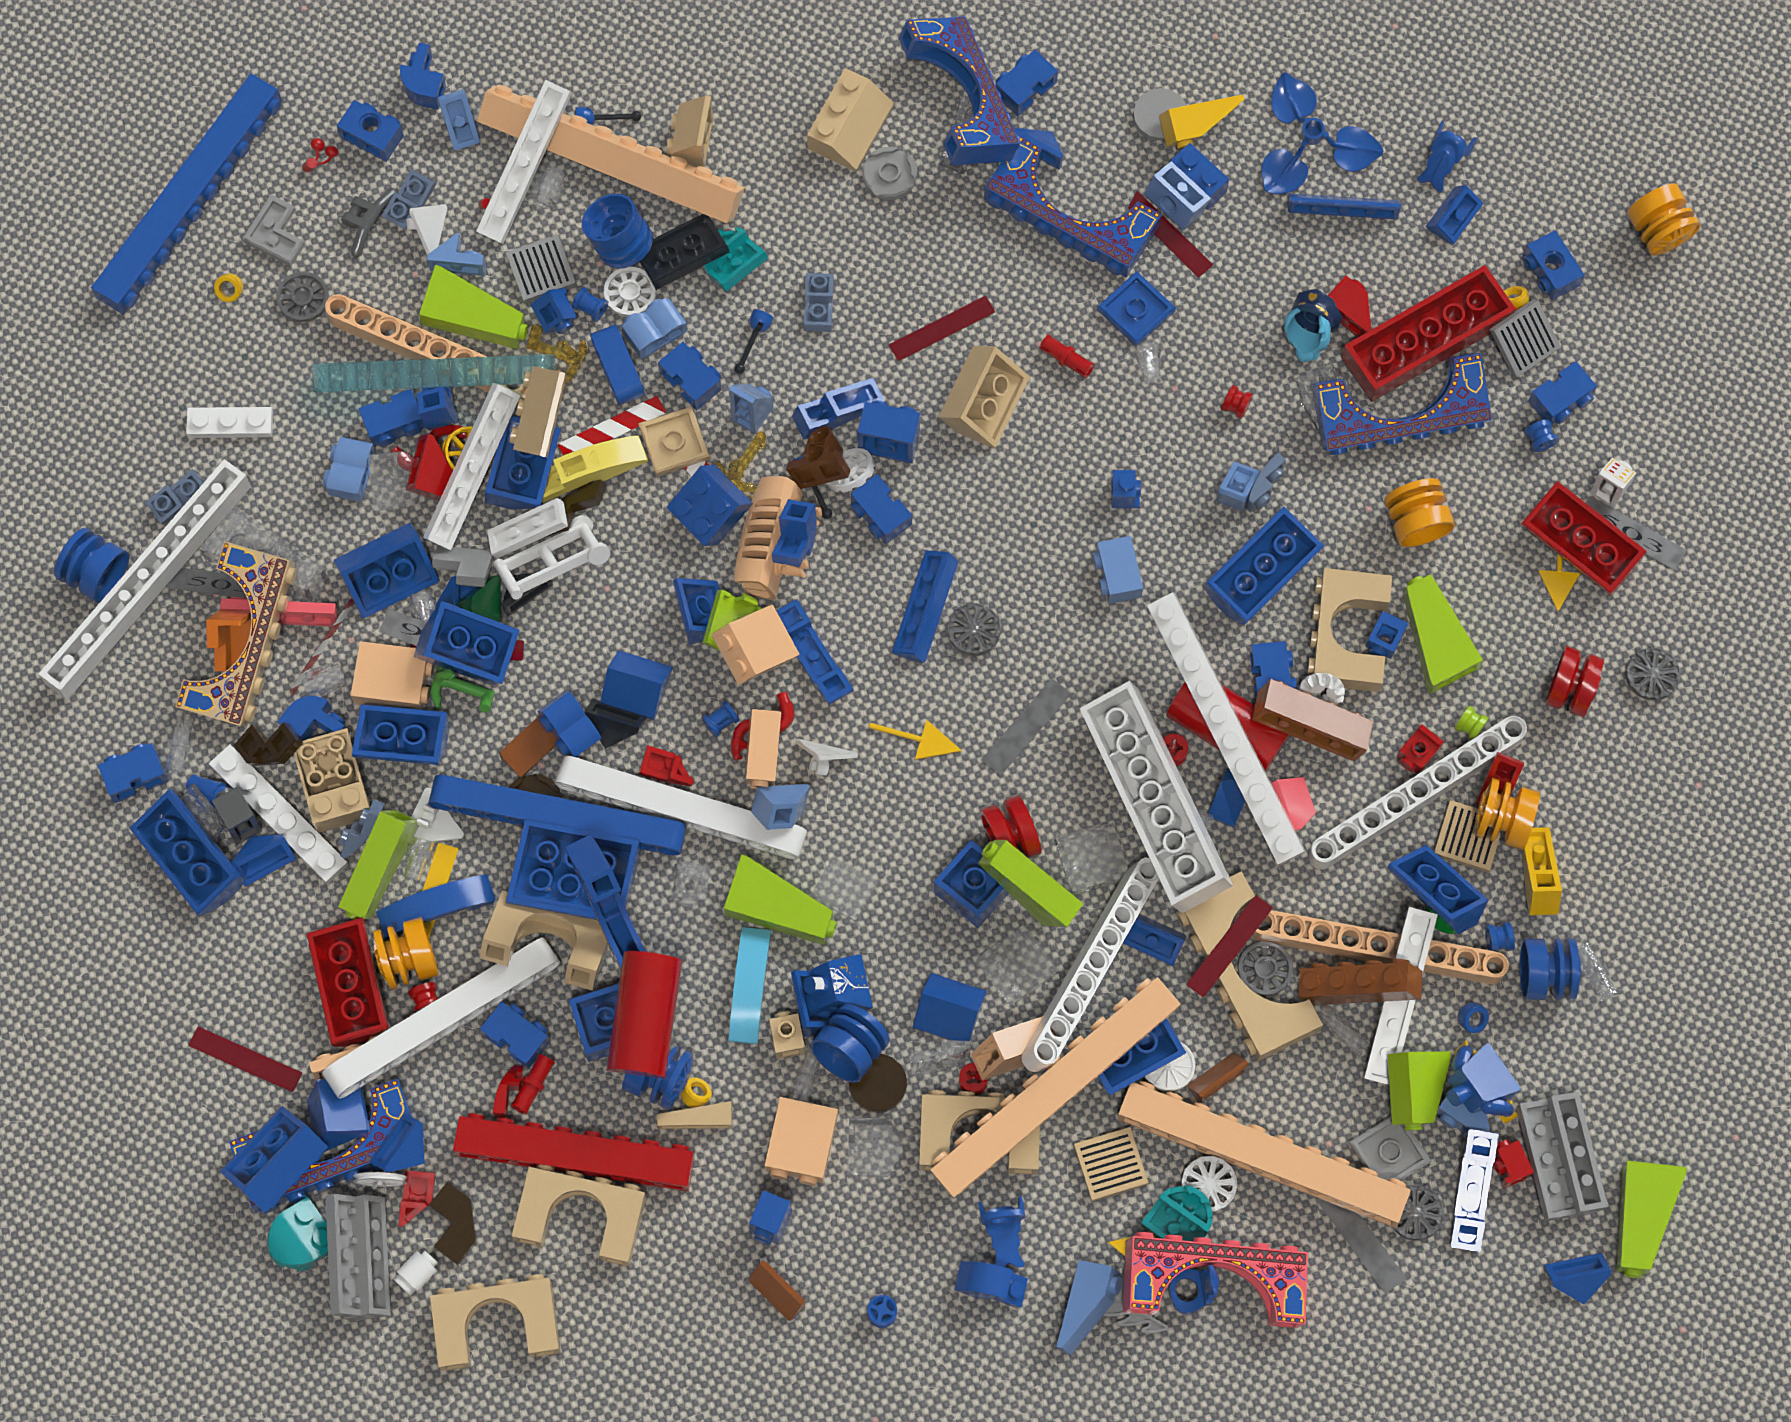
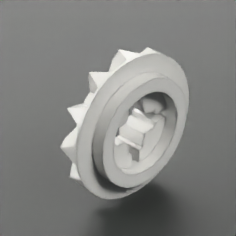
[1299,673,1345,705]

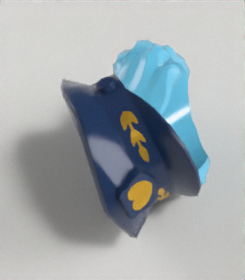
[1284,289,1343,363]

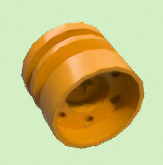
[1627,183,1701,255]
[1384,478,1456,547]
[1475,778,1540,850]
[373,917,439,990]

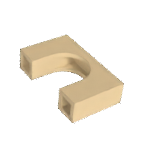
[1307,568,1392,692]
[480,890,609,991]
[919,1090,1040,1175]
[512,1165,647,1267]
[430,1274,561,1371]

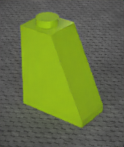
[1387,1051,1451,1131]

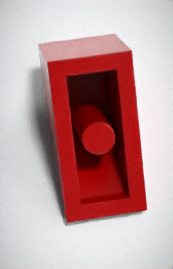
[1328,275,1371,337]
[405,434,452,500]

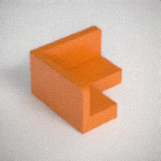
[206,610,251,671]

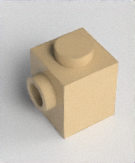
[769,1011,805,1059]

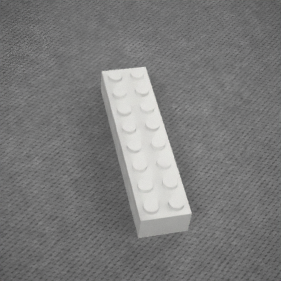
[1079,681,1233,913]

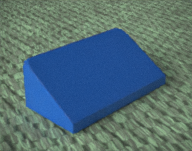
[1426,185,1484,245]
[1123,913,1187,966]

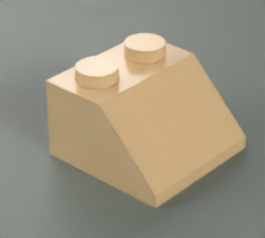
[667,96,713,168]

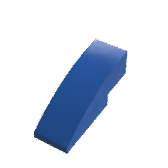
[792,378,885,439]

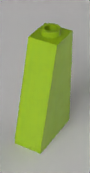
[419,265,528,349]
[1403,574,1483,694]
[338,810,419,920]
[978,840,1083,927]
[724,854,837,945]
[1616,1161,1687,1278]

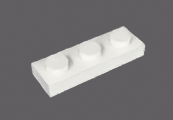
[186,407,273,438]
[487,498,568,559]

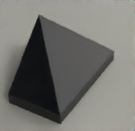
[502,573,553,617]
[585,699,646,749]

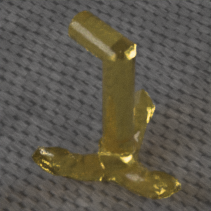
[526,324,587,384]
[715,431,767,492]

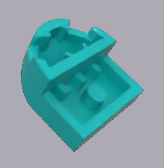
[703,227,768,292]
[1140,1185,1213,1242]
[266,1197,328,1272]

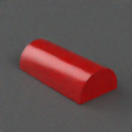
[1521,481,1647,596]
[1166,682,1291,772]
[306,918,389,1047]
[606,951,683,1079]

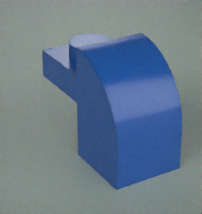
[400,43,446,110]
[417,379,458,431]
[772,499,817,567]
[277,696,346,741]
[954,1261,1028,1308]

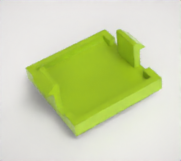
[702,589,763,651]

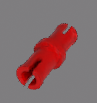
[1039,334,1095,379]
[511,1054,555,1115]

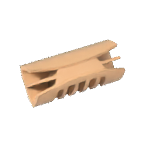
[734,476,822,600]

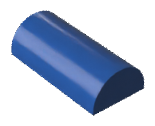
[1205,506,1324,625]
[130,789,244,915]

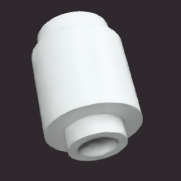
[393,1251,438,1296]

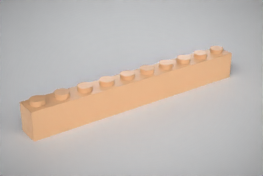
[477,85,745,223]
[930,977,1181,1199]
[1118,1081,1411,1228]

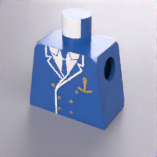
[804,954,873,1013]

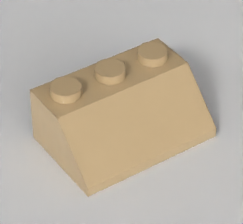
[807,68,894,172]
[938,346,1030,448]
[509,366,567,458]

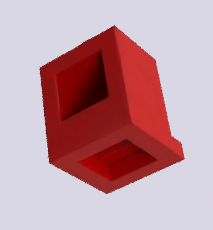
[1397,724,1444,774]
[1493,1139,1534,1189]

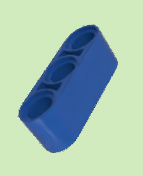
[590,324,645,406]

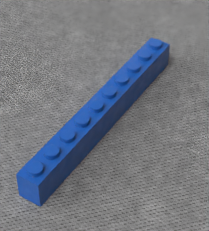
[91,73,282,315]

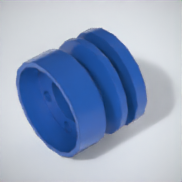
[581,194,653,268]
[54,528,129,603]
[1519,938,1581,1000]
[810,1003,890,1083]
[622,1046,694,1111]

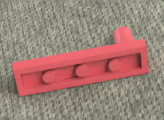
[220,596,339,627]

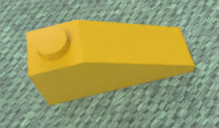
[1159,94,1244,150]
[1522,827,1562,915]

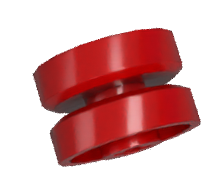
[1545,646,1605,718]
[980,795,1042,859]

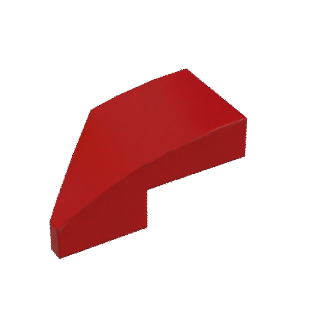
[638,745,694,787]
[493,1065,523,1119]
[398,1170,436,1227]

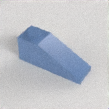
[729,384,774,434]
[1056,1260,1122,1355]

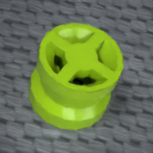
[1454,705,1489,740]

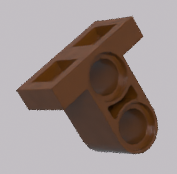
[786,426,850,489]

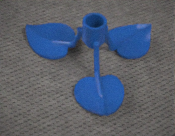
[1261,72,1383,195]

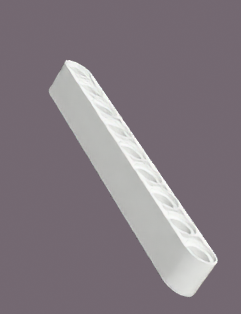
[1309,716,1527,870]
[554,756,807,860]
[1022,858,1159,1072]
[322,938,560,1099]

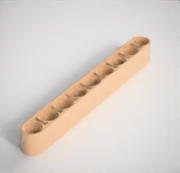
[325,294,527,405]
[1251,910,1509,984]

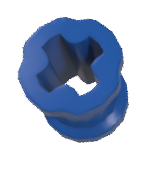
[572,287,609,322]
[701,700,739,738]

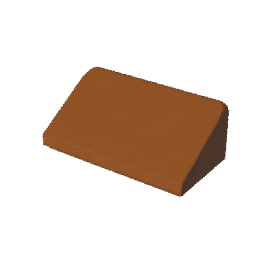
[499,716,557,777]
[1187,1053,1248,1103]
[749,1260,805,1321]

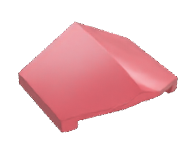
[1271,777,1316,831]

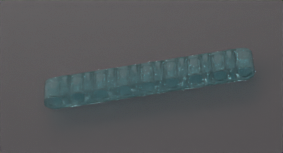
[312,354,555,392]

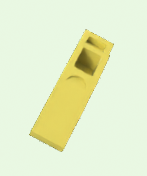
[542,435,648,503]

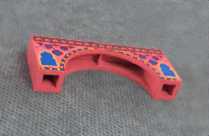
[1123,1232,1308,1328]

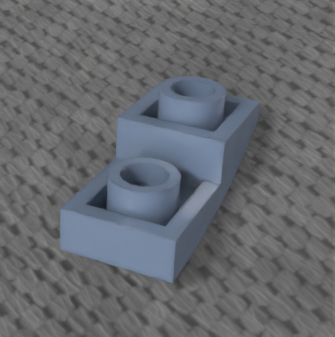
[382,169,437,230]
[804,273,834,332]
[1246,452,1286,513]
[145,469,204,524]
[339,800,385,858]

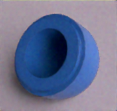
[1458,1003,1489,1033]

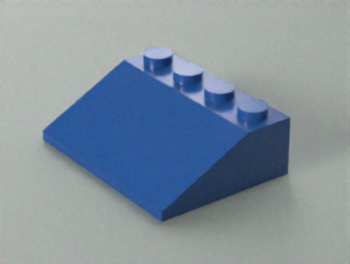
[506,819,641,920]

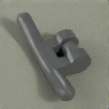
[340,188,397,258]

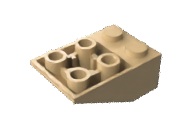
[294,728,371,833]

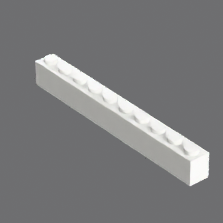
[39,459,251,700]
[1147,592,1306,865]

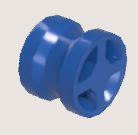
[1524,419,1559,452]
[1485,922,1515,952]
[867,1295,897,1328]

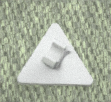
[406,204,447,256]
[796,739,858,775]
[410,788,464,845]

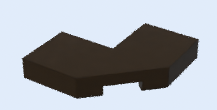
[548,480,606,536]
[234,722,303,766]
[429,1182,477,1266]

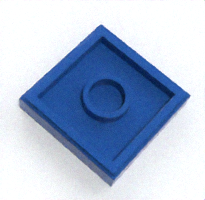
[1097,271,1176,347]

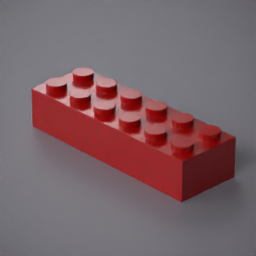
[1341,265,1516,402]

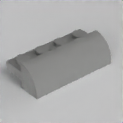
[1516,1092,1608,1221]
[326,1194,391,1320]

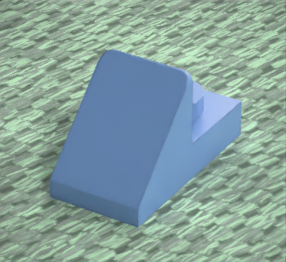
[437,89,481,151]
[427,233,486,276]
[1218,461,1260,511]

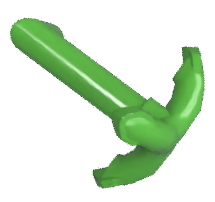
[430,666,495,713]

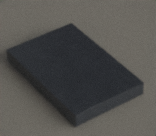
[639,214,730,290]

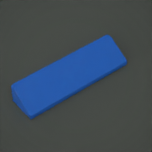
[1288,193,1401,219]
[892,550,958,663]

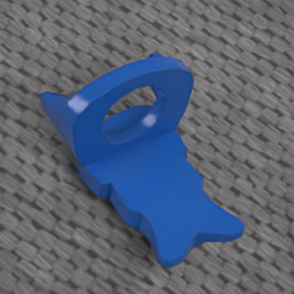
[1418,120,1478,192]
[978,1196,1026,1268]
[1169,1265,1220,1316]

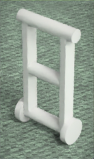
[493,515,610,599]

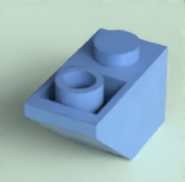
[751,784,810,830]
[1437,1096,1490,1139]

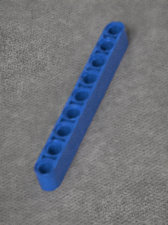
[428,775,687,856]

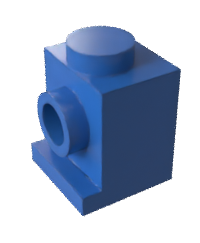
[530,288,577,334]
[1111,470,1141,508]
[1366,611,1408,659]

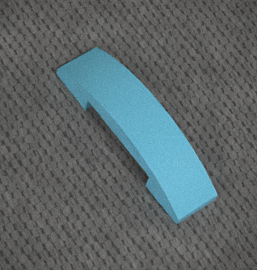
[728,927,771,1045]

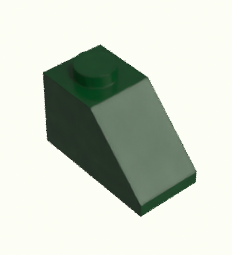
[456,575,500,622]

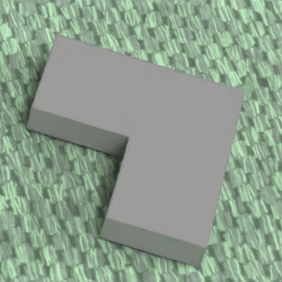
[242,194,305,267]
[432,545,493,587]

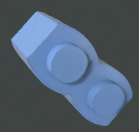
[621,298,687,359]
[323,437,376,502]

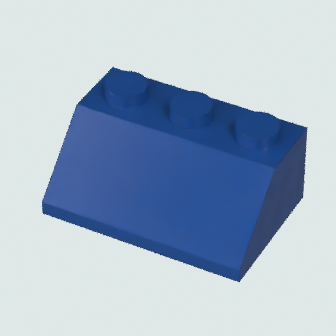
[484,416,561,510]
[334,523,440,619]
[413,601,519,685]
[352,704,449,765]
[1387,845,1489,934]
[1096,1018,1186,1096]
[220,1106,328,1213]

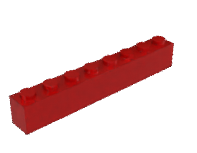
[453,1113,695,1192]

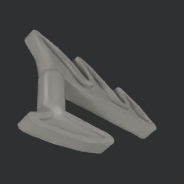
[1103,1262,1169,1333]

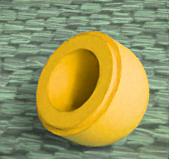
[214,273,243,302]
[1504,286,1529,312]
[681,1077,712,1108]

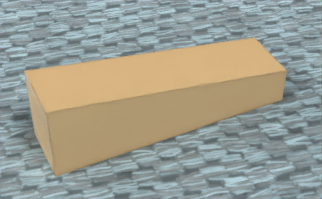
[657,1101,732,1129]

